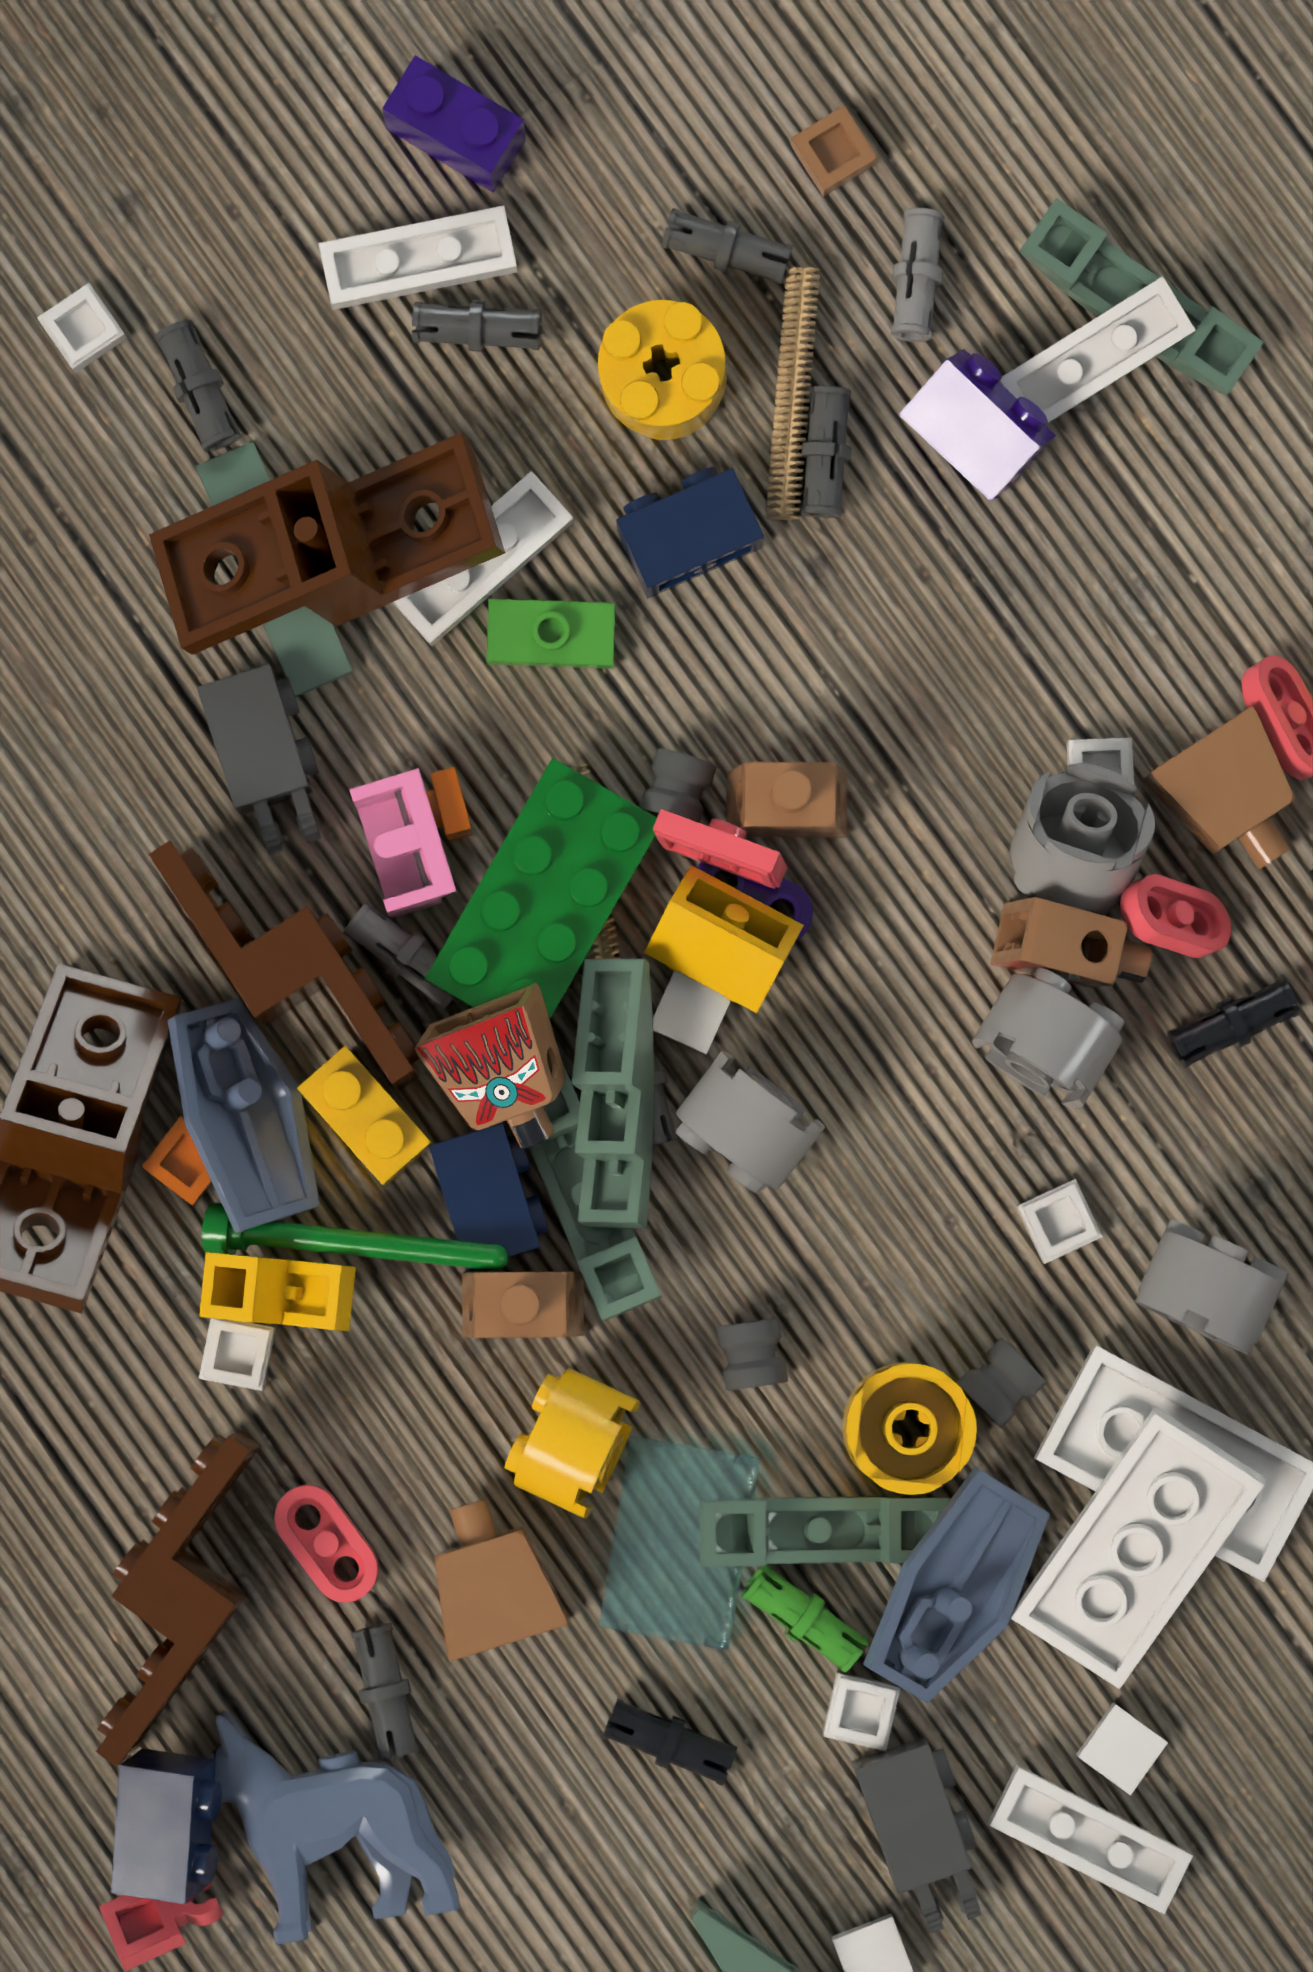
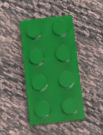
[424,758,657,1020]

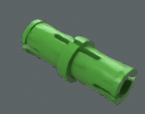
[741,1564,869,1673]

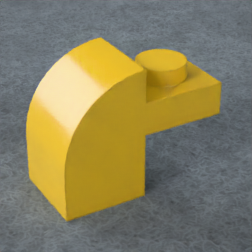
[199,1252,356,1331]

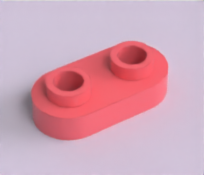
[1242,656,1313,780]
[1120,874,1231,958]
[274,1484,379,1603]

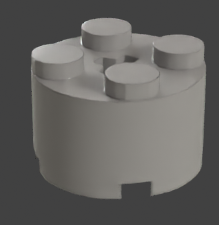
[1010,763,1155,916]
[972,967,1125,1109]
[675,1050,825,1194]
[1135,1219,1289,1355]

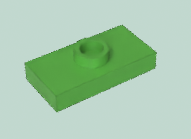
[486,599,615,669]

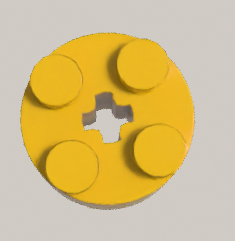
[598,300,727,440]
[842,1362,977,1495]
[504,1368,640,1519]

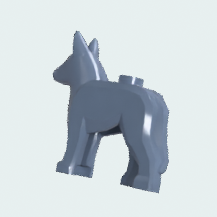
[209,1710,461,1945]

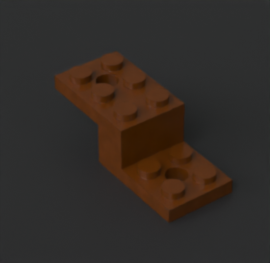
[149,433,505,655]
[148,840,420,1090]
[0,964,181,1314]
[96,1431,262,1767]

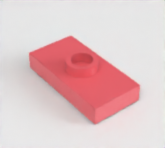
[652,809,787,889]

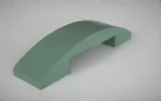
[1019,198,1264,396]
[195,442,354,697]
[529,1062,662,1322]
[700,1496,950,1567]

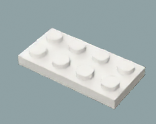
[1034,1345,1313,1582]
[1011,1406,1265,1689]

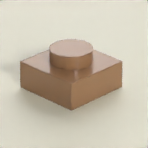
[790,105,878,197]

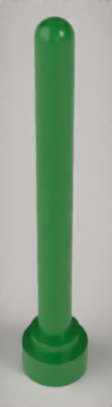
[202,1202,508,1270]

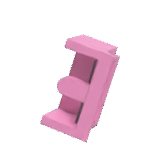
[349,768,456,919]

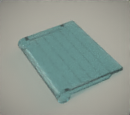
[599,1436,761,1650]

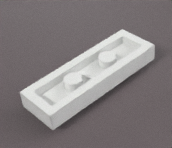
[318,205,518,310]
[1000,276,1196,423]
[392,471,574,646]
[988,1764,1193,1914]

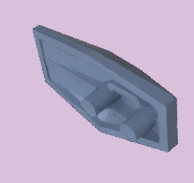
[168,998,320,1233]
[863,1467,1050,1703]

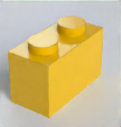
[644,865,804,1013]
[297,1045,434,1187]

